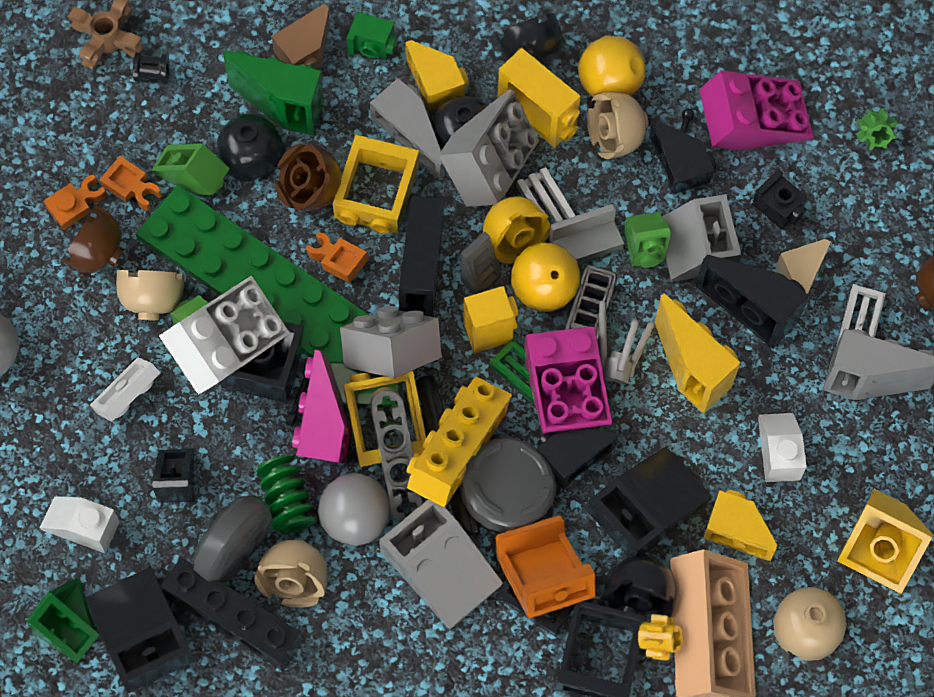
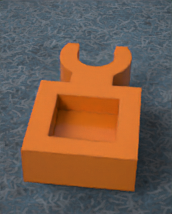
[99,156,162,211]
[43,174,107,230]
[306,232,369,284]

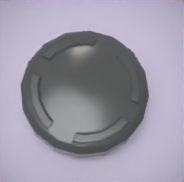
[459,437,557,533]
[193,495,272,583]

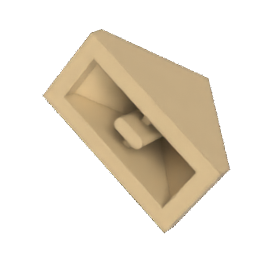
[776,239,831,294]

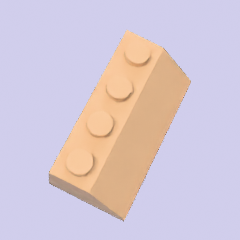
[670,549,756,697]

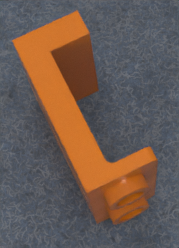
[496,515,595,619]

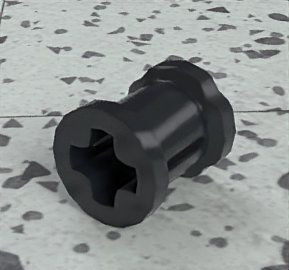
[133,52,170,83]

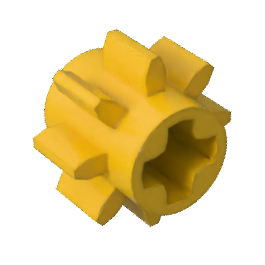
[638,614,683,660]

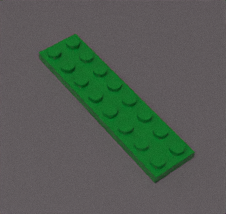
[136,185,369,362]

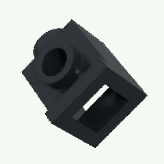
[752,169,807,230]

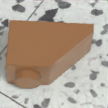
[272,3,330,70]

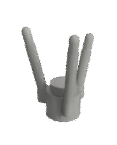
[599,301,654,384]

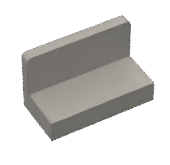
[549,204,624,264]

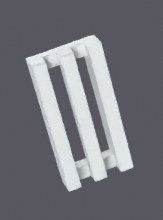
[517,167,576,239]
[836,284,886,346]

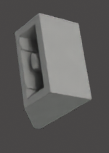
[662,194,741,282]

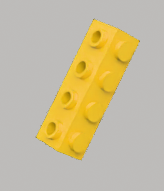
[406,376,512,508]

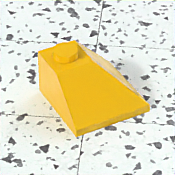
[837,489,933,594]

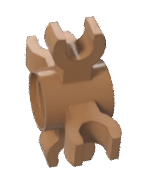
[68,0,144,70]

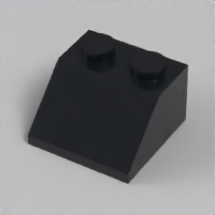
[220,321,304,403]

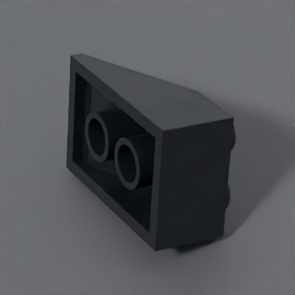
[696,254,809,349]

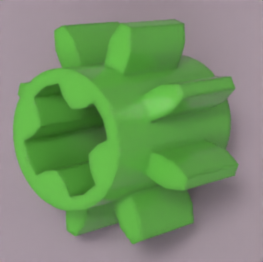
[856,108,898,151]

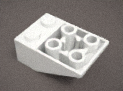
[159,275,290,395]

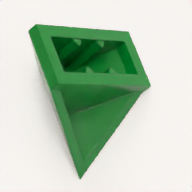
[26,577,100,663]

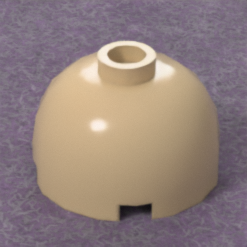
[587,92,648,159]
[116,270,185,321]
[254,540,328,608]
[773,587,847,661]

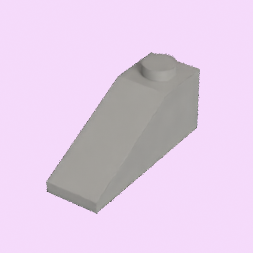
[370,78,445,179]

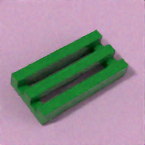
[489,339,553,405]

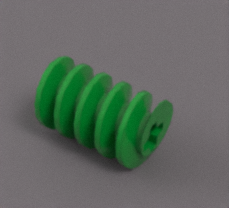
[256,455,317,534]

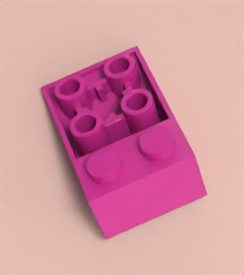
[699,71,814,150]
[524,326,612,433]
[292,350,351,464]

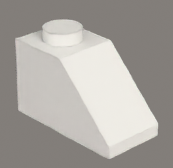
[758,413,806,482]
[40,496,119,553]

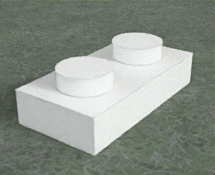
[90,357,160,422]

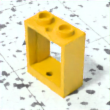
[497,48,580,148]
[333,134,419,234]
[343,371,426,467]

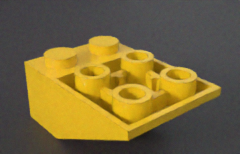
[654,293,740,414]

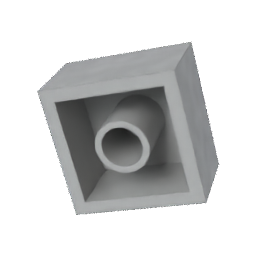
[340,306,442,378]

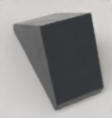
[152,449,194,503]

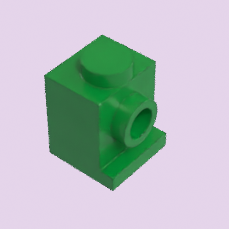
[347,11,398,59]

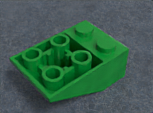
[223,50,324,136]

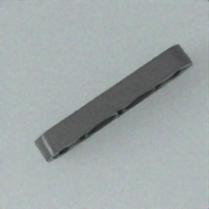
[370,387,422,521]

